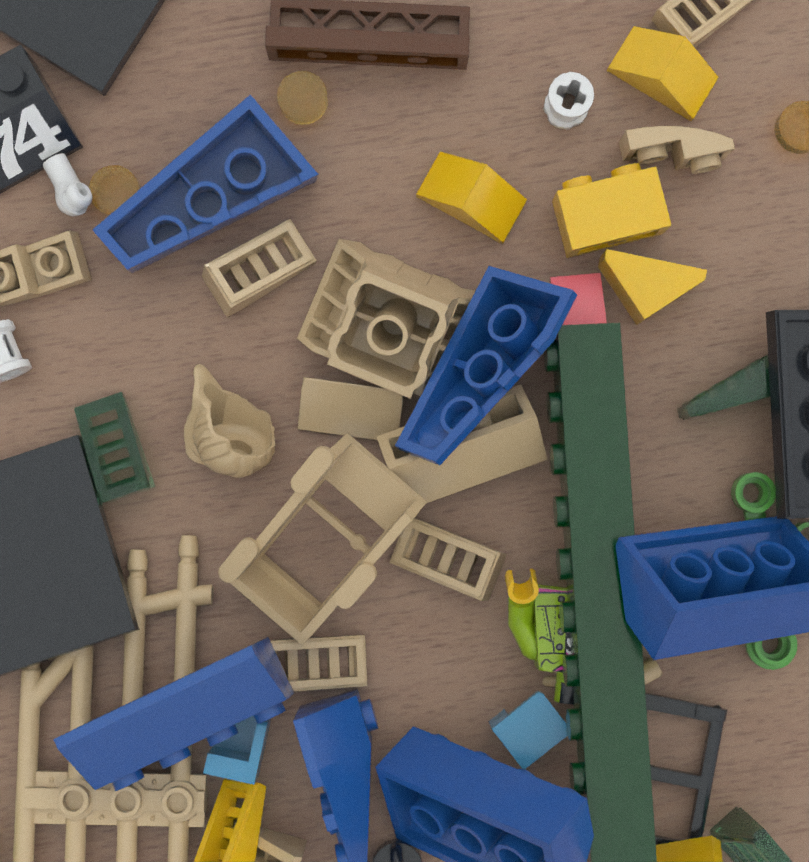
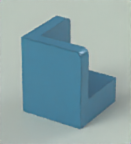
[488,691,568,769]
[203,716,271,785]

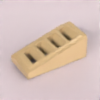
[652,0,754,48]
[202,219,317,317]
[389,518,506,601]
[259,635,367,691]

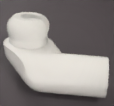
[43,153,92,216]

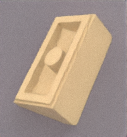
[298,377,404,440]

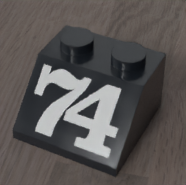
[0,44,83,194]

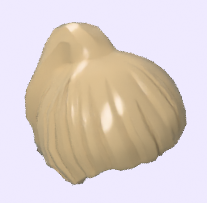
[184,364,276,478]

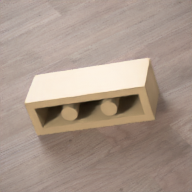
[376,384,548,503]

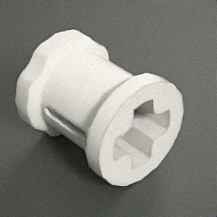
[544,72,594,130]
[0,319,32,383]

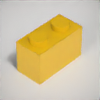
[552,163,672,258]

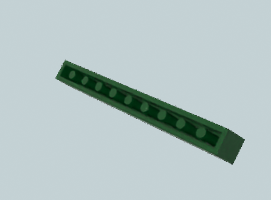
[543,323,657,862]

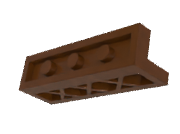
[265,0,470,70]

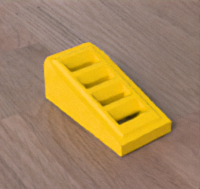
[194,778,266,862]

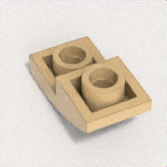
[619,126,735,174]
[0,230,92,307]

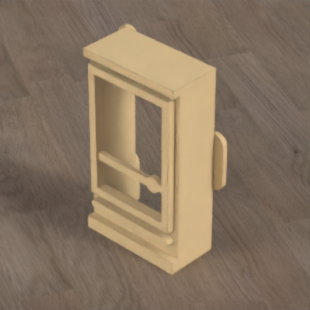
[218,433,427,646]

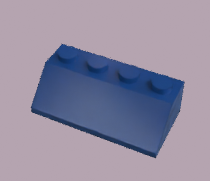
[616,516,809,660]
[53,637,294,791]
[376,726,594,862]

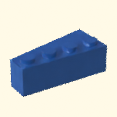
[93,95,319,273]

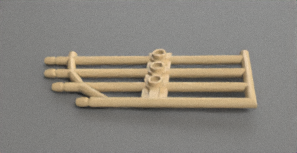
[13,535,214,862]

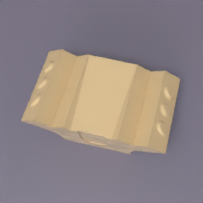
[297,239,475,399]

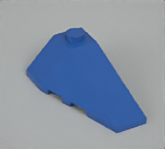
[395,266,577,466]
[293,689,379,862]

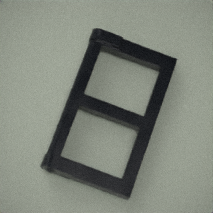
[645,692,728,845]

